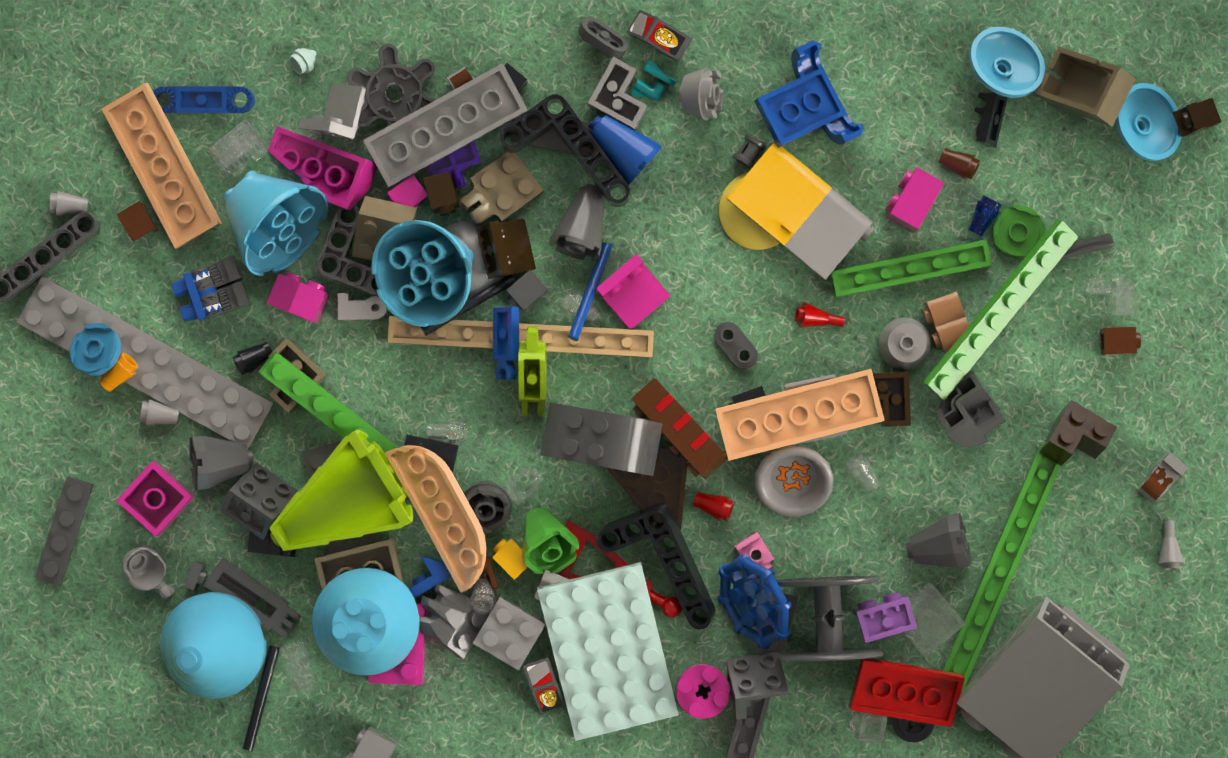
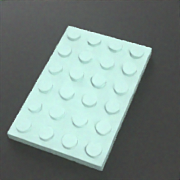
[537,562,679,741]

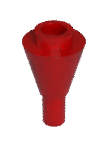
[795,302,845,328]

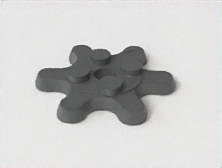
[347,44,436,127]

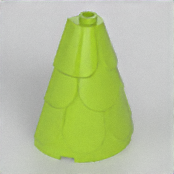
[269,430,413,551]

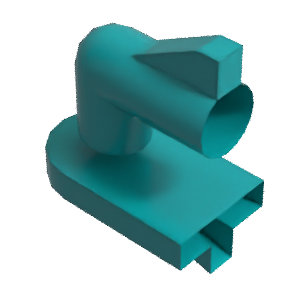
[630,59,677,101]

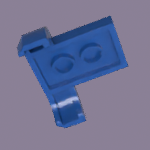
[754,40,864,148]

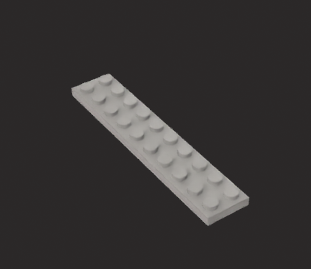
[17,276,274,450]

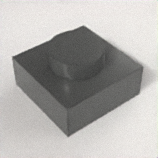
[184,561,208,590]

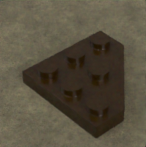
[607,447,688,530]

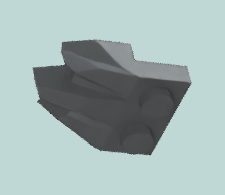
[419,584,489,659]

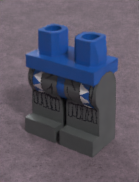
[171,255,251,321]

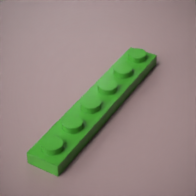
[831,240,992,297]
[259,351,398,453]

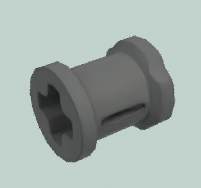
[732,134,766,169]

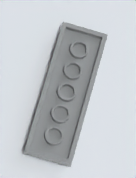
[363,63,528,187]

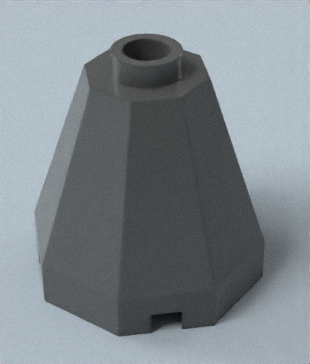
[189,436,253,490]
[906,513,972,568]

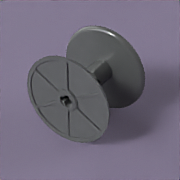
[776,576,884,661]

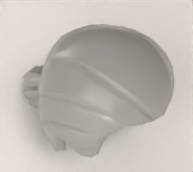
[122,546,175,601]

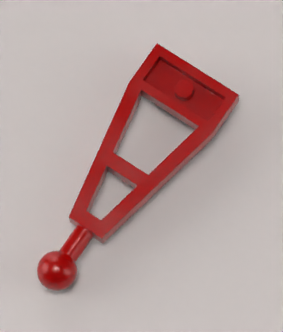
[555,520,682,618]

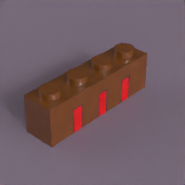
[631,377,728,480]

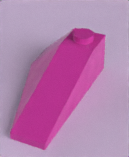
[268,126,378,210]

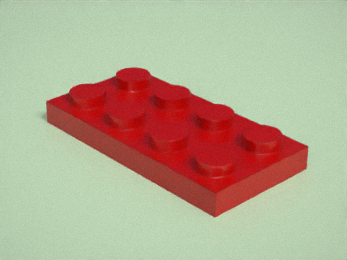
[848,658,965,727]

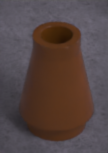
[939,148,980,180]

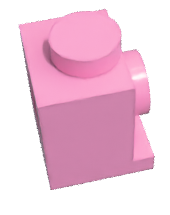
[734,532,774,569]

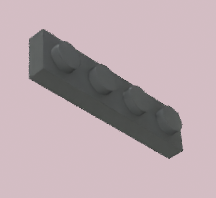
[35,476,94,586]

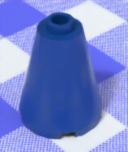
[588,114,662,185]

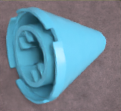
[160,592,267,699]

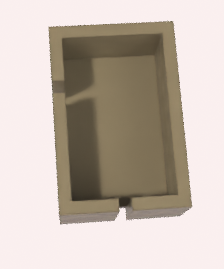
[1036,46,1136,127]

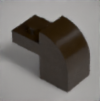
[1172,98,1221,137]

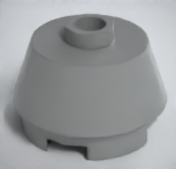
[679,67,724,120]
[879,317,932,370]

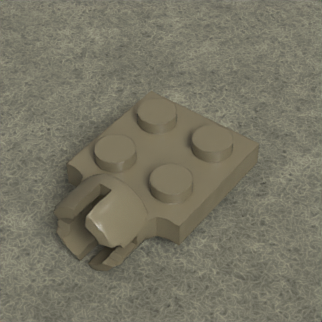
[459,152,544,225]

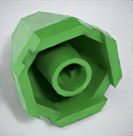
[522,508,579,574]

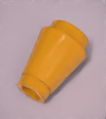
[99,353,138,392]

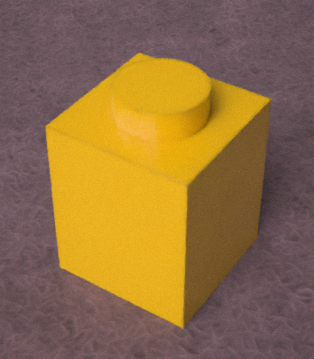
[492,538,528,580]

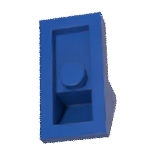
[409,556,451,598]

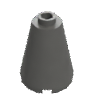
[549,184,605,261]

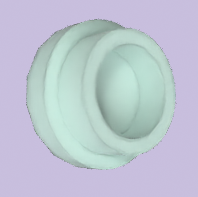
[289,48,317,75]

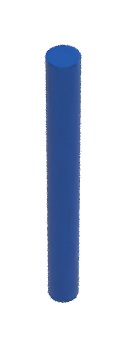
[568,243,612,341]

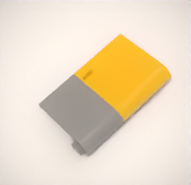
[727,142,874,280]

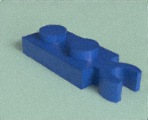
[493,307,519,380]

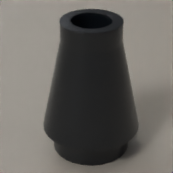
[232,342,272,375]

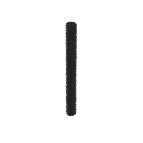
[420,275,516,336]
[243,645,280,751]

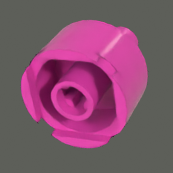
[676,663,730,719]

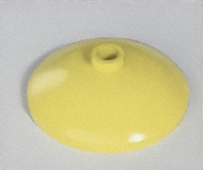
[719,172,780,250]

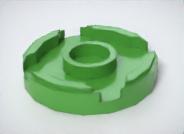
[992,205,1045,258]

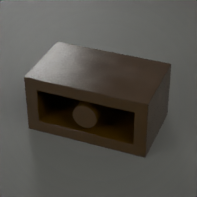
[423,171,460,216]

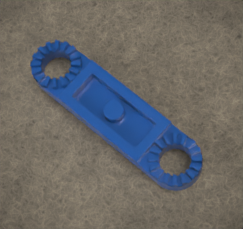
[153,86,255,113]

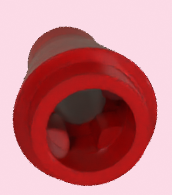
[693,491,734,521]

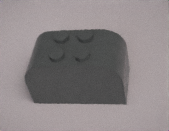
[540,403,663,476]

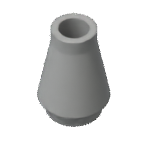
[49,191,88,217]
[139,399,179,425]

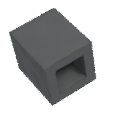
[506,270,548,312]

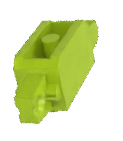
[518,326,547,416]

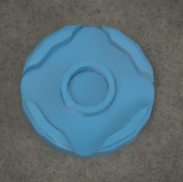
[70,323,121,376]

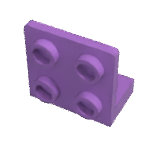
[853,592,917,643]

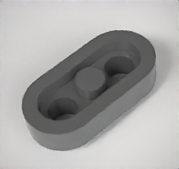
[578,17,628,59]
[714,322,758,369]

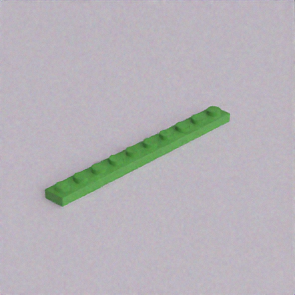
[942,445,1061,693]

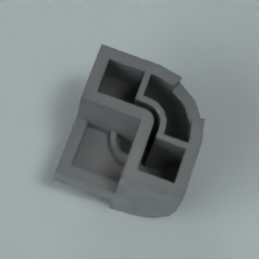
[936,370,1006,448]

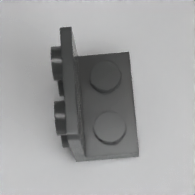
[220,463,298,540]
[726,652,788,720]

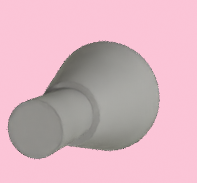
[1158,520,1185,570]

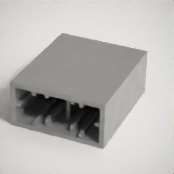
[957,596,1130,758]

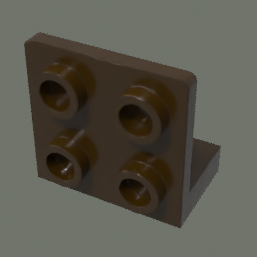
[476,218,536,279]

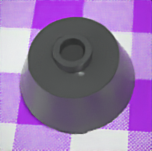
[464,480,512,533]

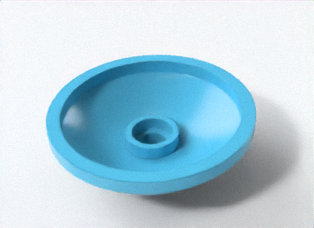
[969,27,1045,98]
[1115,83,1181,161]

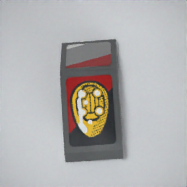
[627,10,692,62]
[523,657,566,714]

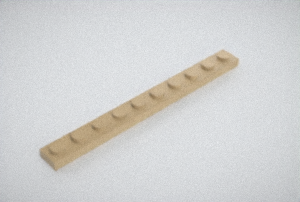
[388,316,654,358]

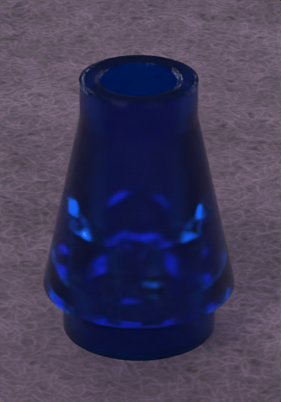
[968,195,1002,236]

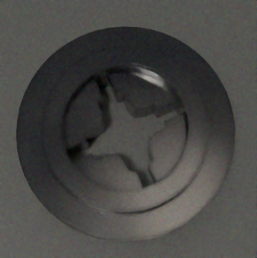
[892,717,934,743]

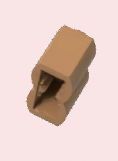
[922,292,969,353]

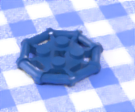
[717,554,792,649]

